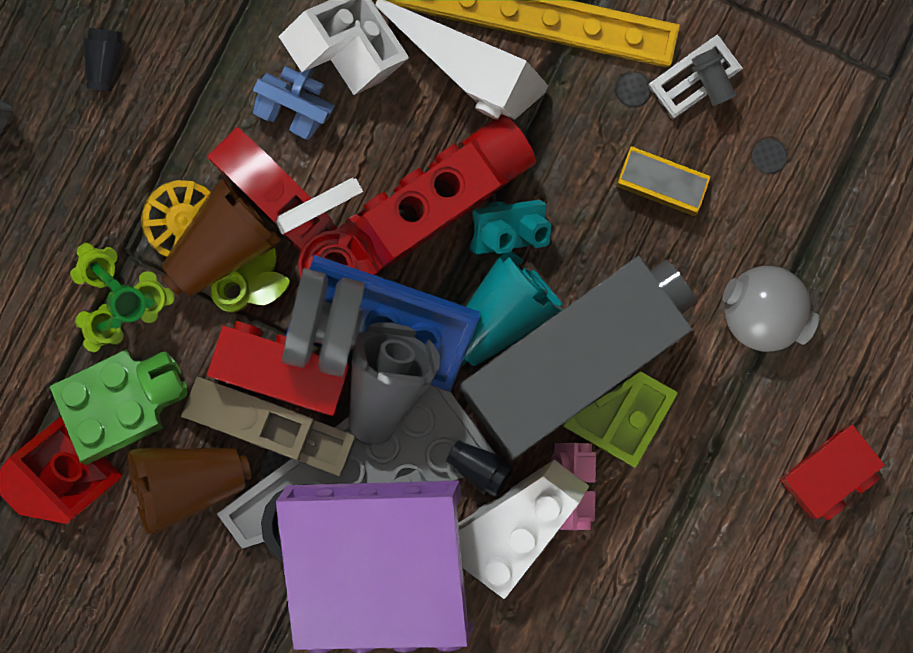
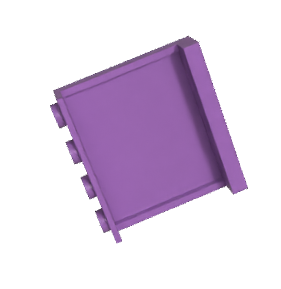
[276,480,474,653]

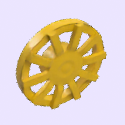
[141,180,210,257]

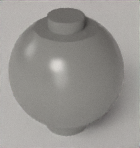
[722,266,819,352]

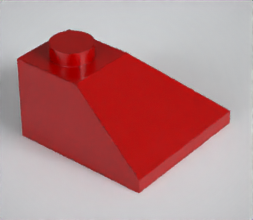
[0,416,123,524]

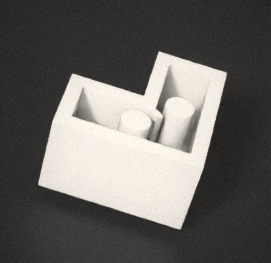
[278,0,409,95]

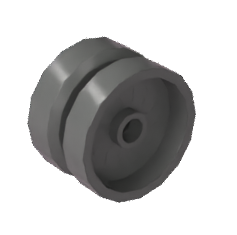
[281,268,365,377]

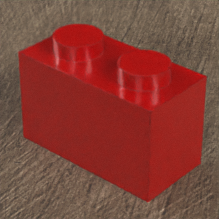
[779,424,885,521]

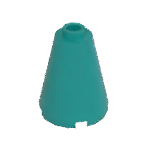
[461,251,564,366]

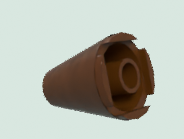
[161,178,282,296]
[127,448,251,535]

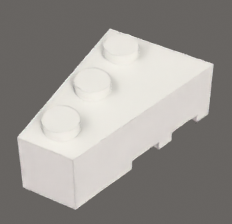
[458,460,589,599]

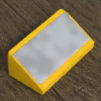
[616,146,711,216]

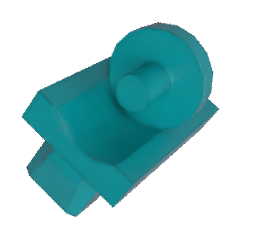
[470,200,551,254]

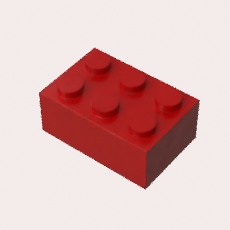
[206,321,352,418]

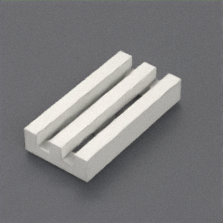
[648,34,743,120]
[275,178,363,235]

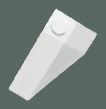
[375,0,548,120]

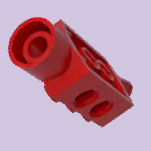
[298,114,536,277]

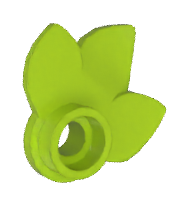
[211,247,290,313]

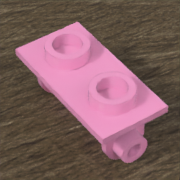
[551,443,596,530]

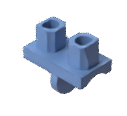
[253,66,336,140]

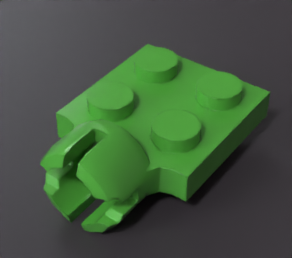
[49,349,187,465]

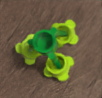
[70,243,175,352]

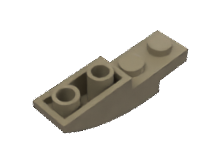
[181,377,356,477]

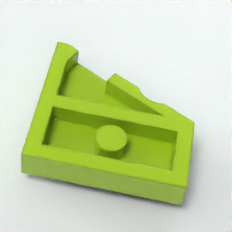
[563,371,678,468]

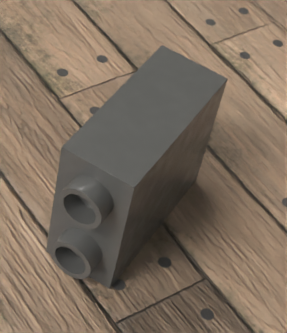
[459,255,698,460]

